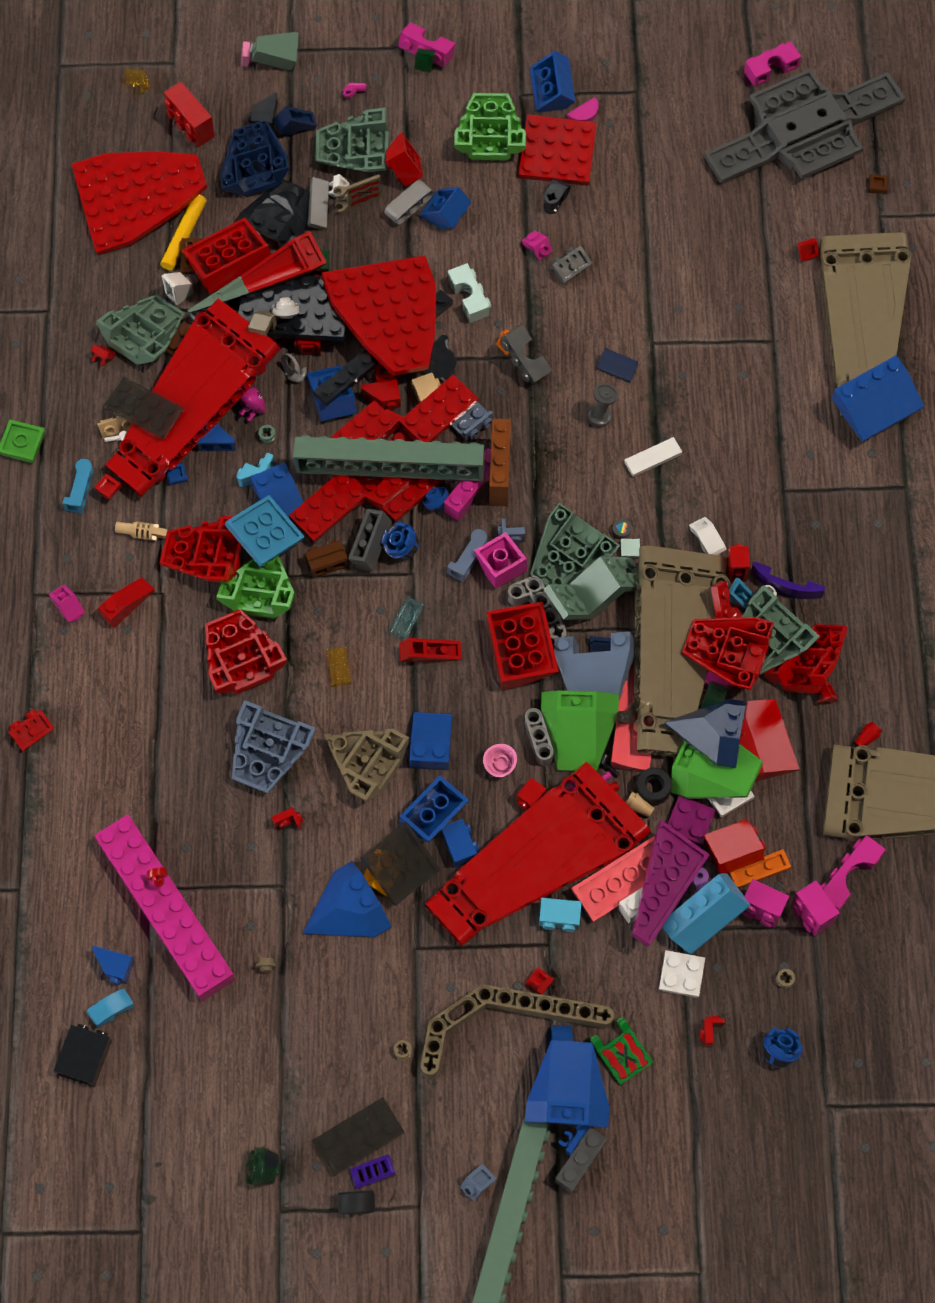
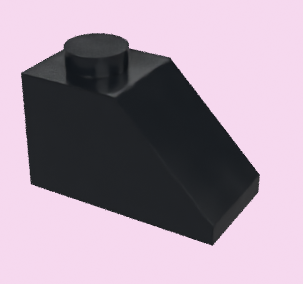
[248,93,278,130]

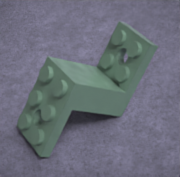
[544,556,639,620]

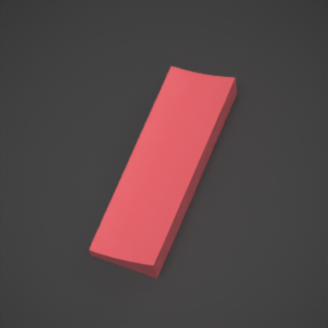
[611,662,651,772]

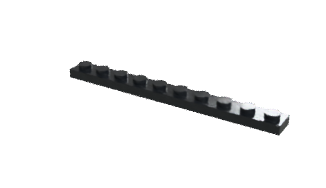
[314,290,454,406]

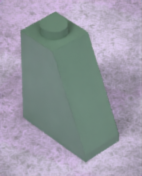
[250,32,299,71]

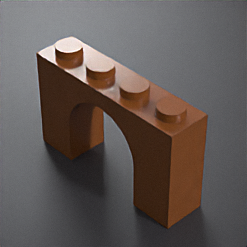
[489,419,511,507]

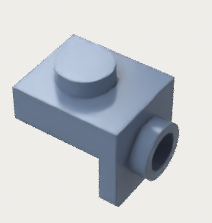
[498,519,525,544]

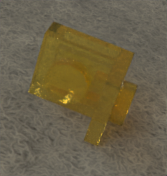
[124,68,150,95]

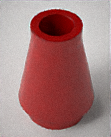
[854,721,882,747]

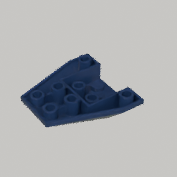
[221,120,289,196]

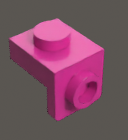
[522,231,552,260]

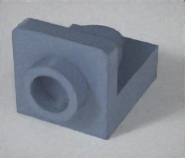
[460,1164,497,1201]

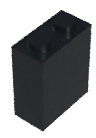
[54,1024,112,1087]

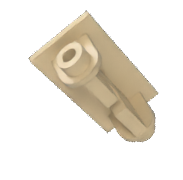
[97,411,135,439]

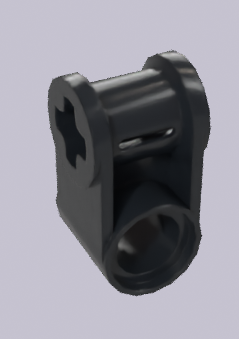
[543,178,571,214]

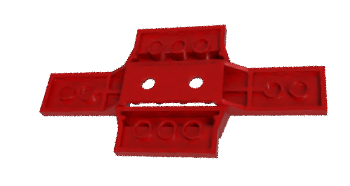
[289,375,479,543]

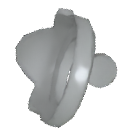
[281,353,307,383]

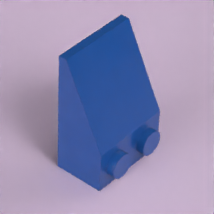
[307,365,357,421]
[250,462,304,524]
[409,712,452,770]

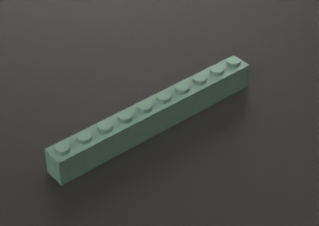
[473,1118,551,1303]

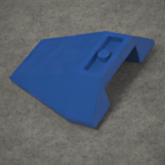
[525,1040,610,1128]

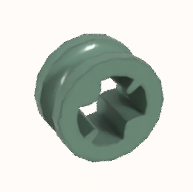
[259,425,276,444]

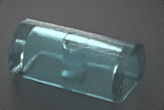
[390,596,424,639]

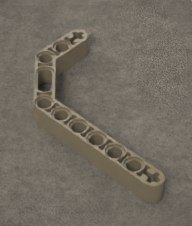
[421,985,614,1079]

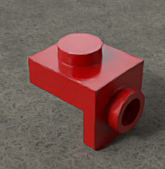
[699,1016,725,1047]

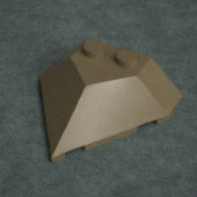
[324,729,409,802]

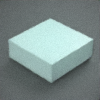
[620,539,640,559]

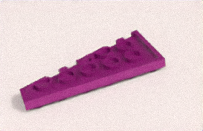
[631,820,709,947]

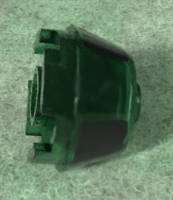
[245,1146,281,1187]

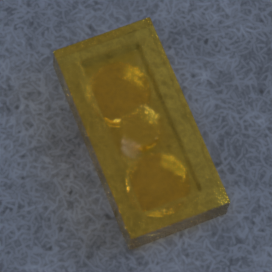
[327,646,351,687]

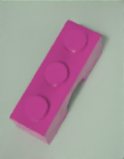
[398,22,456,68]
[744,41,801,87]

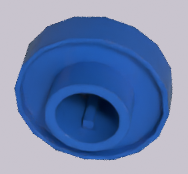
[422,487,449,510]

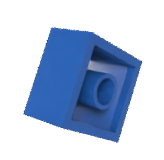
[419,187,471,229]

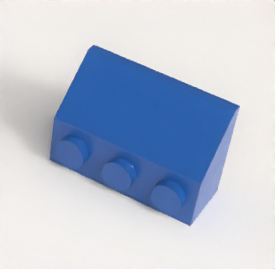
[530,51,575,112]
[400,775,469,843]

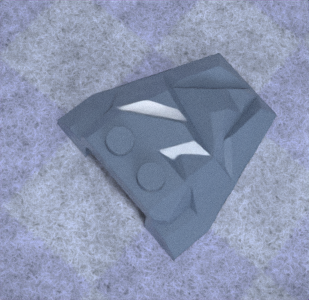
[232,700,316,793]

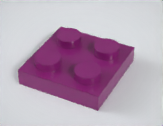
[668,795,716,847]

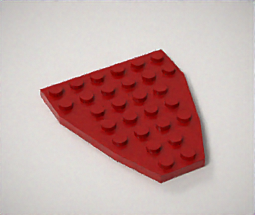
[71,151,208,256]
[321,256,436,376]

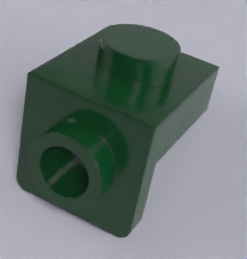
[414,48,435,72]

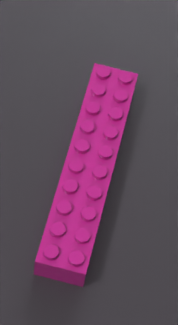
[94,814,235,1002]

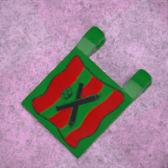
[589,1017,653,1085]

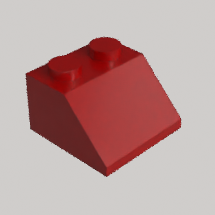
[385,132,423,187]

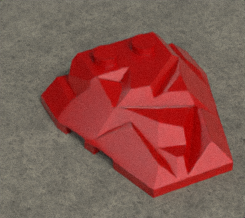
[159,516,244,582]
[205,609,288,694]
[763,624,848,694]

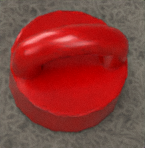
[147,867,168,887]

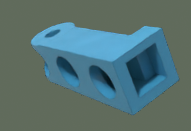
[62,459,93,513]

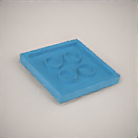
[225,495,304,567]

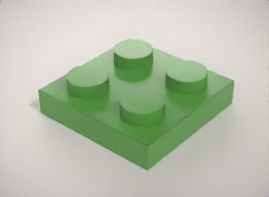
[0,419,45,463]

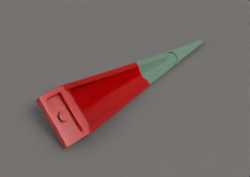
[187,231,327,313]

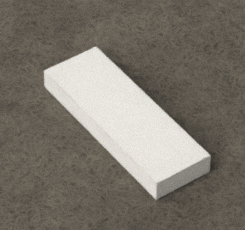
[624,437,682,477]

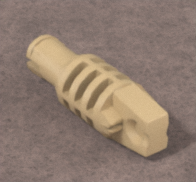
[115,521,168,541]

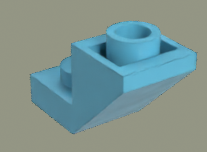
[236,453,275,488]

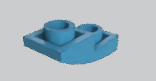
[87,988,134,1027]

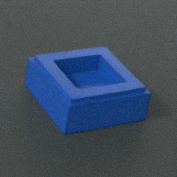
[166,463,188,486]

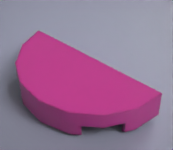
[567,97,598,121]

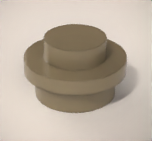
[256,958,276,973]

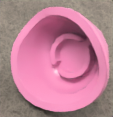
[483,744,517,777]

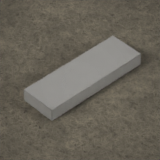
[308,177,329,230]

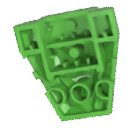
[454,93,526,160]

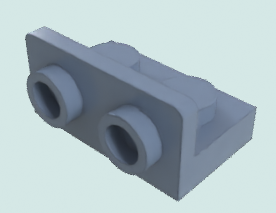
[451,403,493,442]

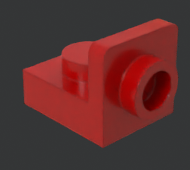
[271,807,303,831]

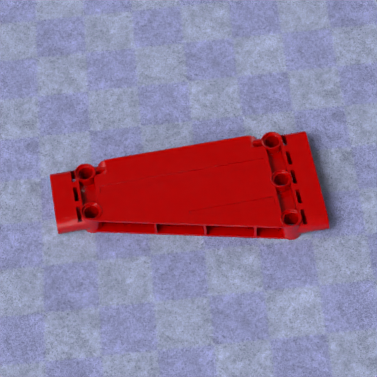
[105,298,281,497]
[424,762,651,946]

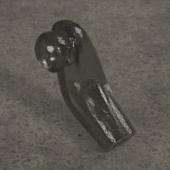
[616,702,637,724]

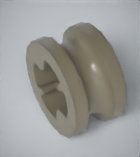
[776,969,795,988]
[394,1040,412,1060]

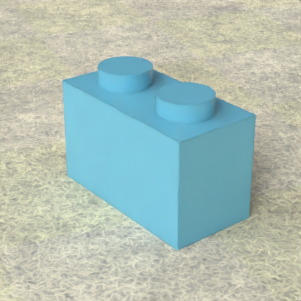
[539,898,581,932]

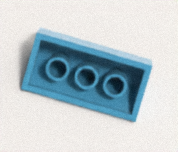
[662,873,751,954]

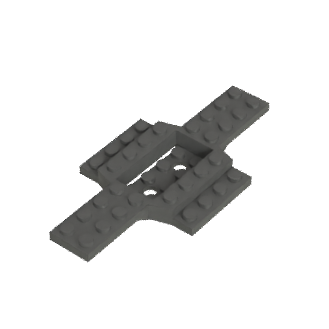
[704,68,905,184]

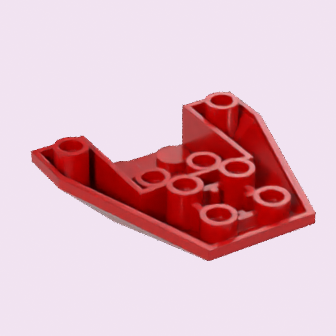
[682,617,774,690]

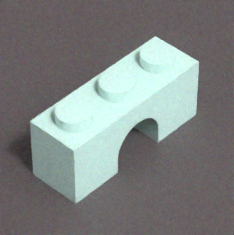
[448,263,491,323]

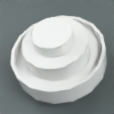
[272,297,299,319]

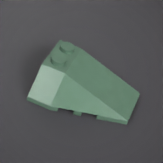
[96,294,185,365]
[741,585,820,675]

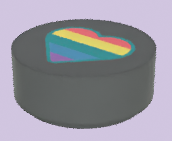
[612,519,631,539]

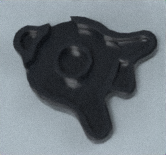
[422,335,456,383]

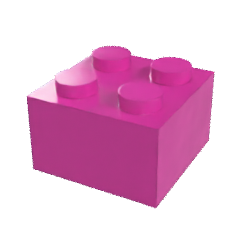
[742,879,789,928]
[792,881,839,936]

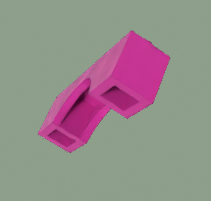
[444,448,491,522]
[821,835,886,911]

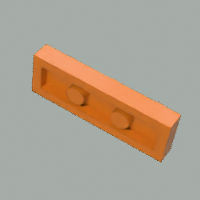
[729,849,791,889]

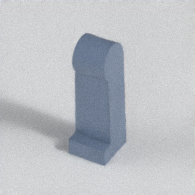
[447,529,487,582]

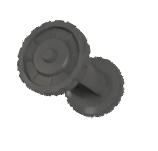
[587,383,618,427]

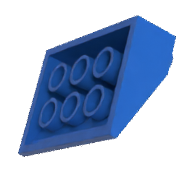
[832,355,924,442]

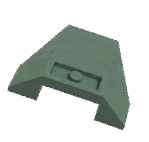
[530,503,620,586]

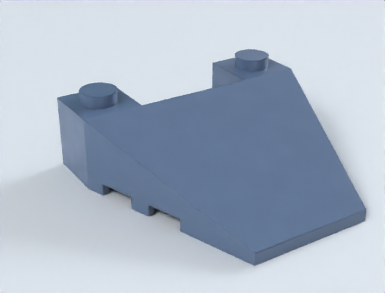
[554,631,635,702]

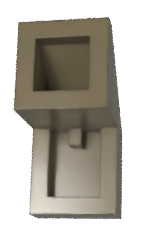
[248,310,279,336]

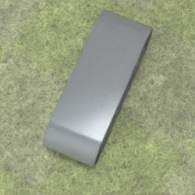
[384,180,434,225]
[525,708,553,766]

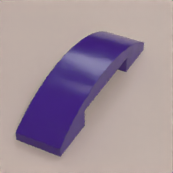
[751,561,826,599]

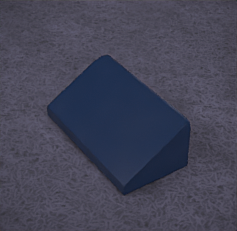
[597,348,638,383]

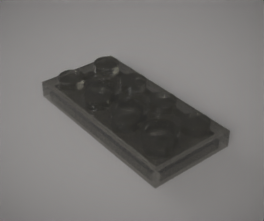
[103,377,184,440]
[313,1097,405,1177]

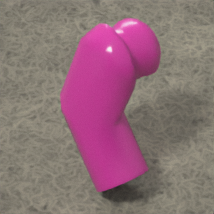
[342,83,366,98]

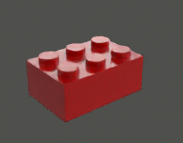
[164,82,215,147]

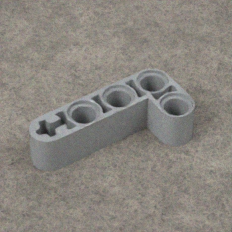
[508,576,567,647]

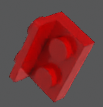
[7,708,54,751]

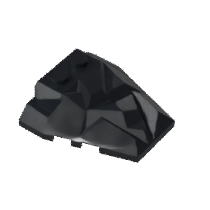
[234,179,310,249]

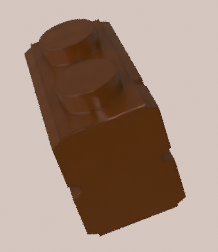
[305,540,349,578]

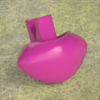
[238,387,266,422]

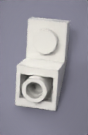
[689,517,727,555]

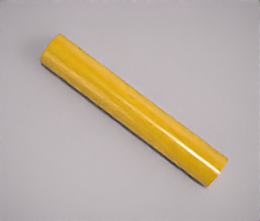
[160,195,207,271]

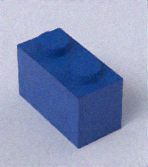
[441,818,479,868]

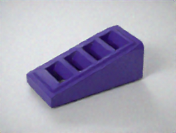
[350,1154,396,1189]

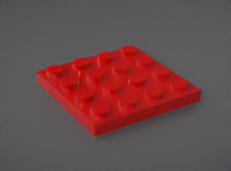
[519,115,597,186]

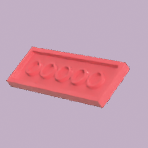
[571,836,655,922]

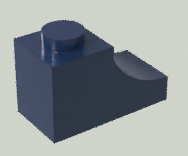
[274,106,318,136]

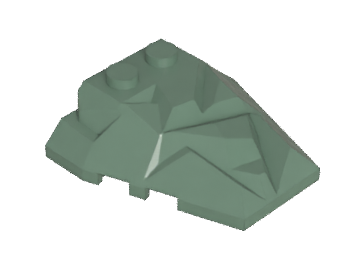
[316,108,390,172]

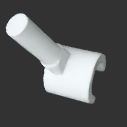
[105,431,127,442]

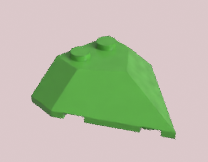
[216,556,295,618]

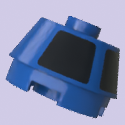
[381,522,419,559]
[764,1027,803,1068]

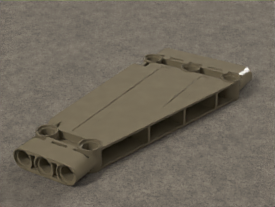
[819,232,911,420]
[634,545,730,757]
[823,744,935,842]

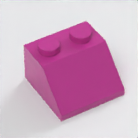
[474,532,527,589]

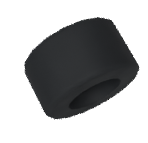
[636,767,672,806]
[337,1191,375,1214]

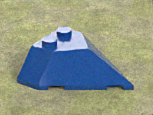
[302,861,392,938]

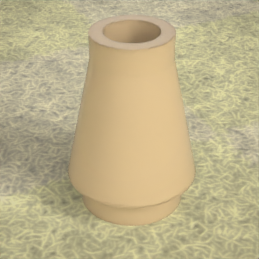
[626,792,654,818]

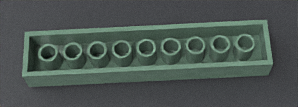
[293,435,485,481]

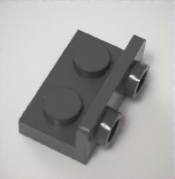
[548,245,592,284]

